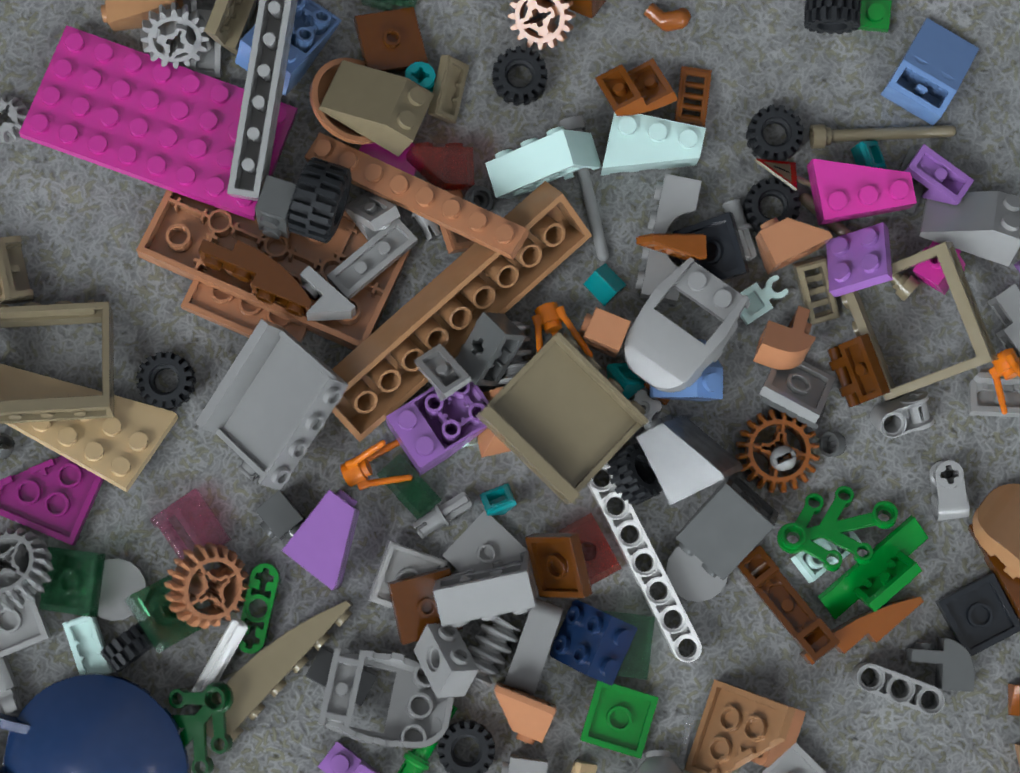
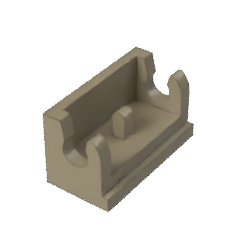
[0,236,34,304]

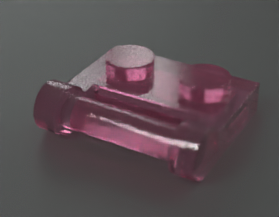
[150,488,231,560]

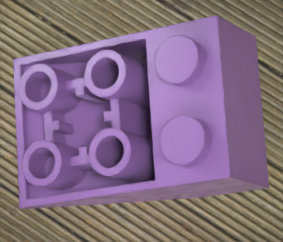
[386,381,488,476]

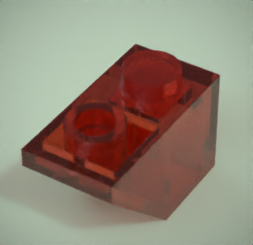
[406,142,475,190]

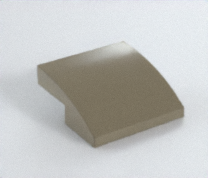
[204,0,259,56]

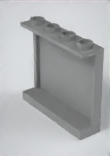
[195,319,349,490]

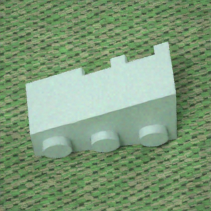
[600,112,706,176]
[485,126,602,199]

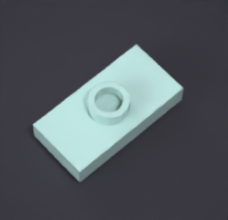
[62,612,114,675]

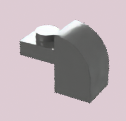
[905,637,975,692]

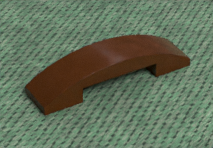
[737,545,840,662]

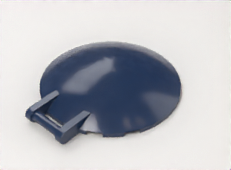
[0,673,189,773]

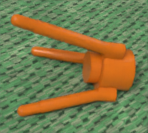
[531,302,593,358]
[988,348,1020,415]
[340,440,413,491]

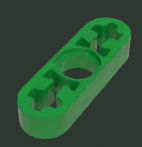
[238,563,280,654]

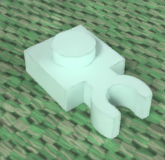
[740,275,788,326]

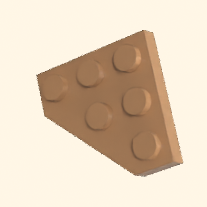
[684,679,796,773]

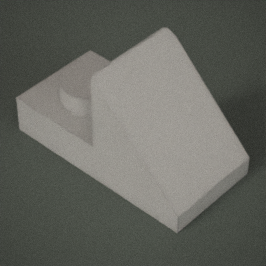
[345,191,401,241]
[300,265,356,321]
[414,344,472,401]

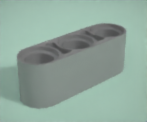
[504,599,563,695]
[851,662,945,715]

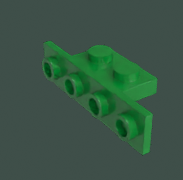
[818,515,928,619]

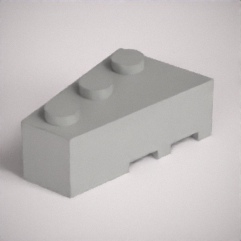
[433,551,537,627]

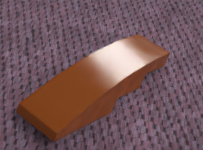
[799,596,924,665]

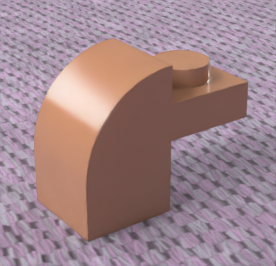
[753,306,816,370]

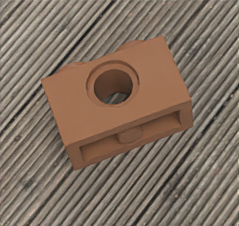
[579,307,631,358]

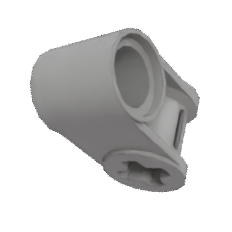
[870,391,935,438]
[929,460,970,521]

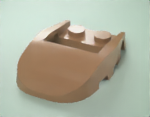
[972,484,1020,579]

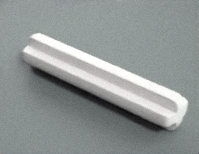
[191,618,248,692]

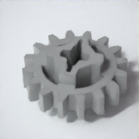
[140,2,209,69]

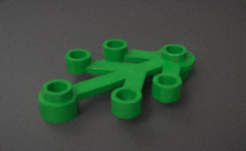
[777,486,898,572]

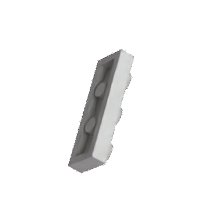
[327,218,418,300]

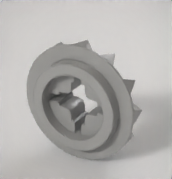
[0,94,28,143]

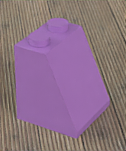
[282,489,360,590]

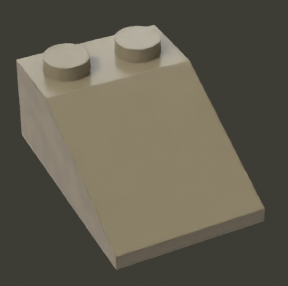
[319,60,434,157]

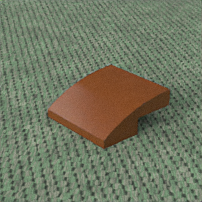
[595,59,678,116]

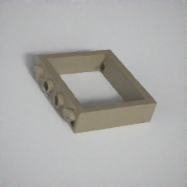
[841,242,998,401]
[0,299,114,424]

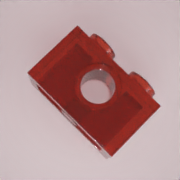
[557,513,622,585]

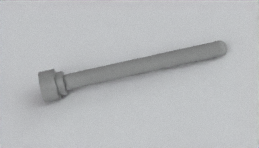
[559,116,609,262]

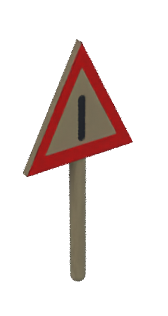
[754,158,811,191]

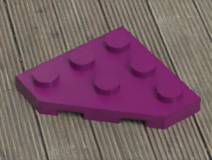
[0,456,104,546]

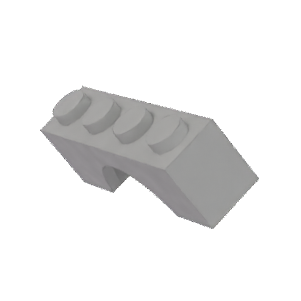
[635,173,702,305]

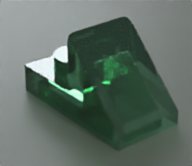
[377,454,441,520]

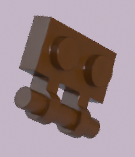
[827,333,890,408]

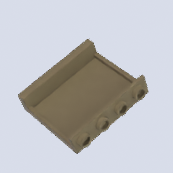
[476,332,649,504]

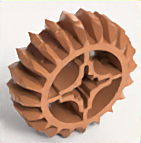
[164,542,249,629]

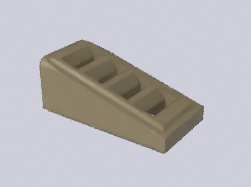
[792,256,840,325]

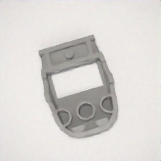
[624,257,750,392]
[318,648,454,748]

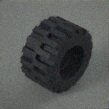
[288,157,352,243]

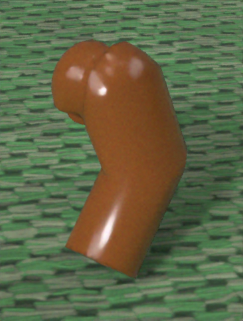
[644,3,691,32]

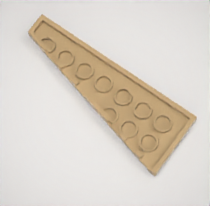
[0,364,178,492]

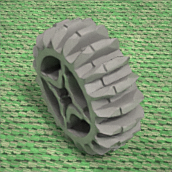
[0,527,54,612]

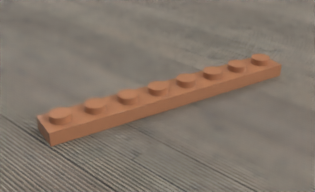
[304,132,529,260]

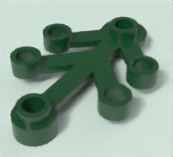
[169,682,234,773]

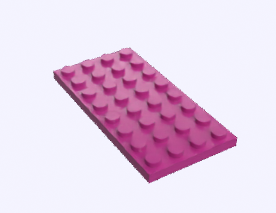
[19,25,298,221]

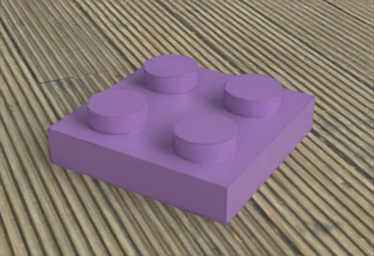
[826,222,893,298]

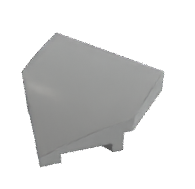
[968,350,1020,417]

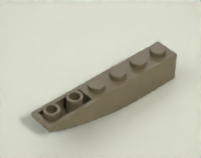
[206,600,353,746]

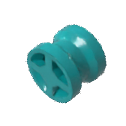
[405,62,436,92]

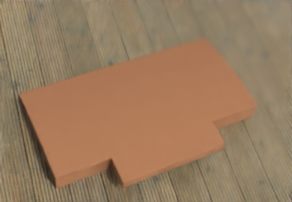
[136,190,412,350]

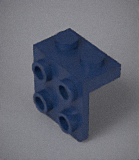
[550,600,638,686]

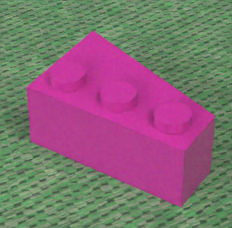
[807,159,917,226]

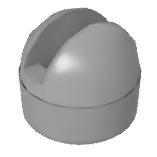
[770,445,797,471]

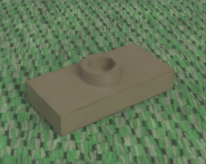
[428,55,470,124]

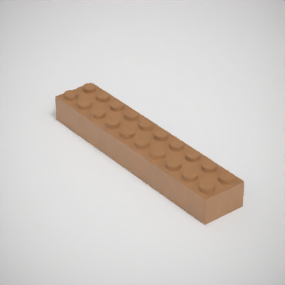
[332,181,592,442]

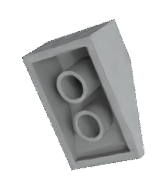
[919,191,1020,266]

